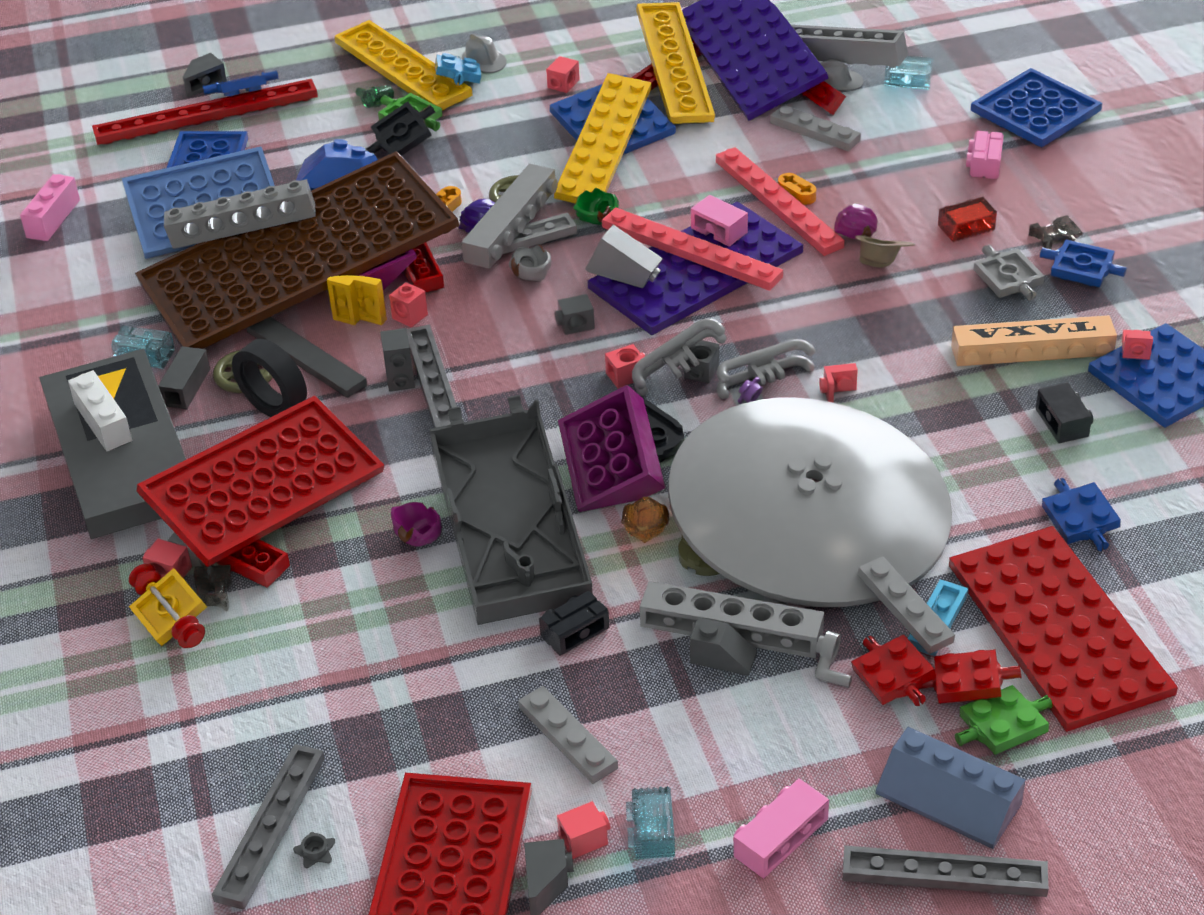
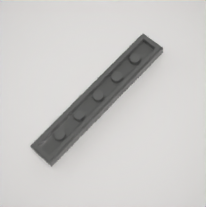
[246,317,367,398]

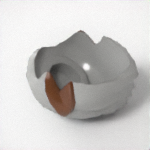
[509,245,552,282]

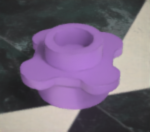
[738,377,763,404]

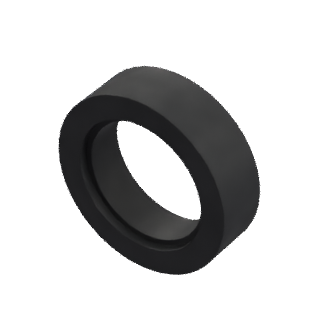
[232,339,307,417]

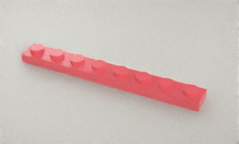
[716,147,845,256]
[602,207,783,291]

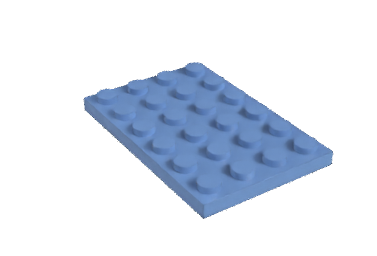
[122,146,275,259]

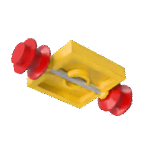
[129,563,207,648]

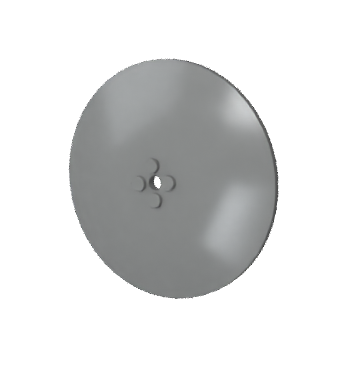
[668,398,952,607]

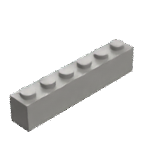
[791,25,908,67]
[461,164,558,269]

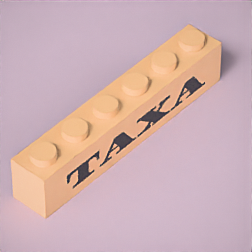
[951,315,1117,366]

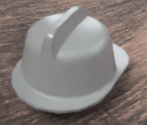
[462,33,507,73]
[820,59,864,91]

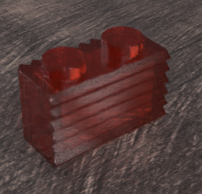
[938,196,997,242]

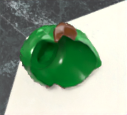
[573,188,619,225]

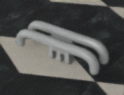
[632,318,727,397]
[716,339,815,399]

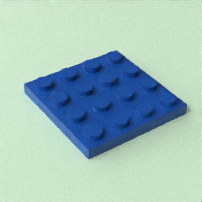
[970,68,1102,148]
[549,75,676,155]
[1088,323,1204,428]

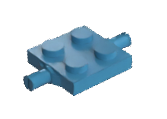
[435,53,481,85]

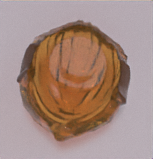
[621,496,669,543]

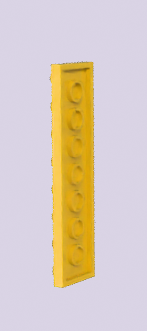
[636,2,715,124]
[334,20,473,111]
[554,73,651,204]

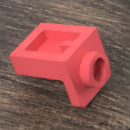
[1122,330,1153,360]
[819,363,858,402]

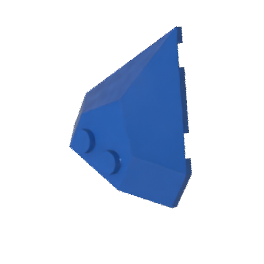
[296,139,378,191]

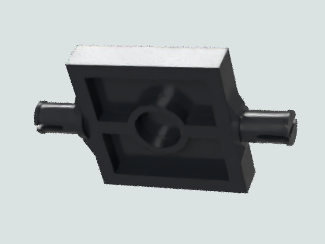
[366,101,436,156]

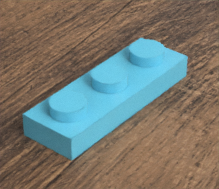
[908,579,968,656]

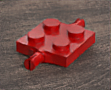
[851,634,936,706]
[919,649,1022,704]

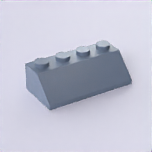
[875,727,1026,849]

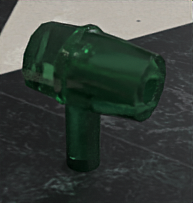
[355,85,394,108]

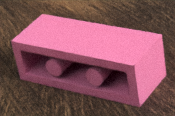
[20,174,80,241]
[733,779,829,879]

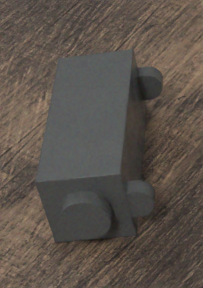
[158,346,210,409]

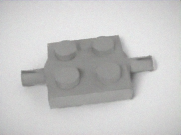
[973,244,1045,301]

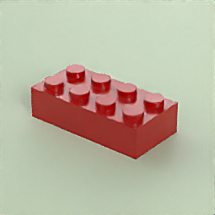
[403,242,444,293]
[216,539,290,588]

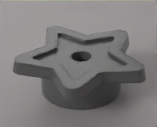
[293,832,335,868]

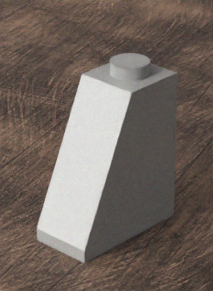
[585,225,663,288]

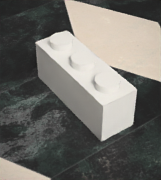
[68,370,132,452]

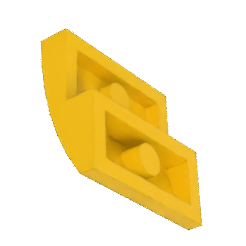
[327,275,387,325]

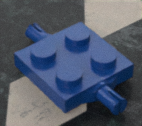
[202,70,279,97]
[1040,240,1127,287]
[1042,478,1121,551]

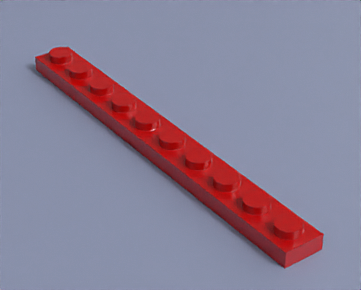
[92,78,318,145]

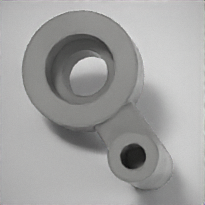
[815,631,852,688]

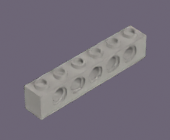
[164,179,316,249]
[640,581,824,659]

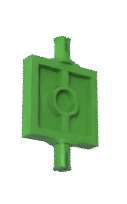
[378,93,442,131]
[955,685,1052,755]

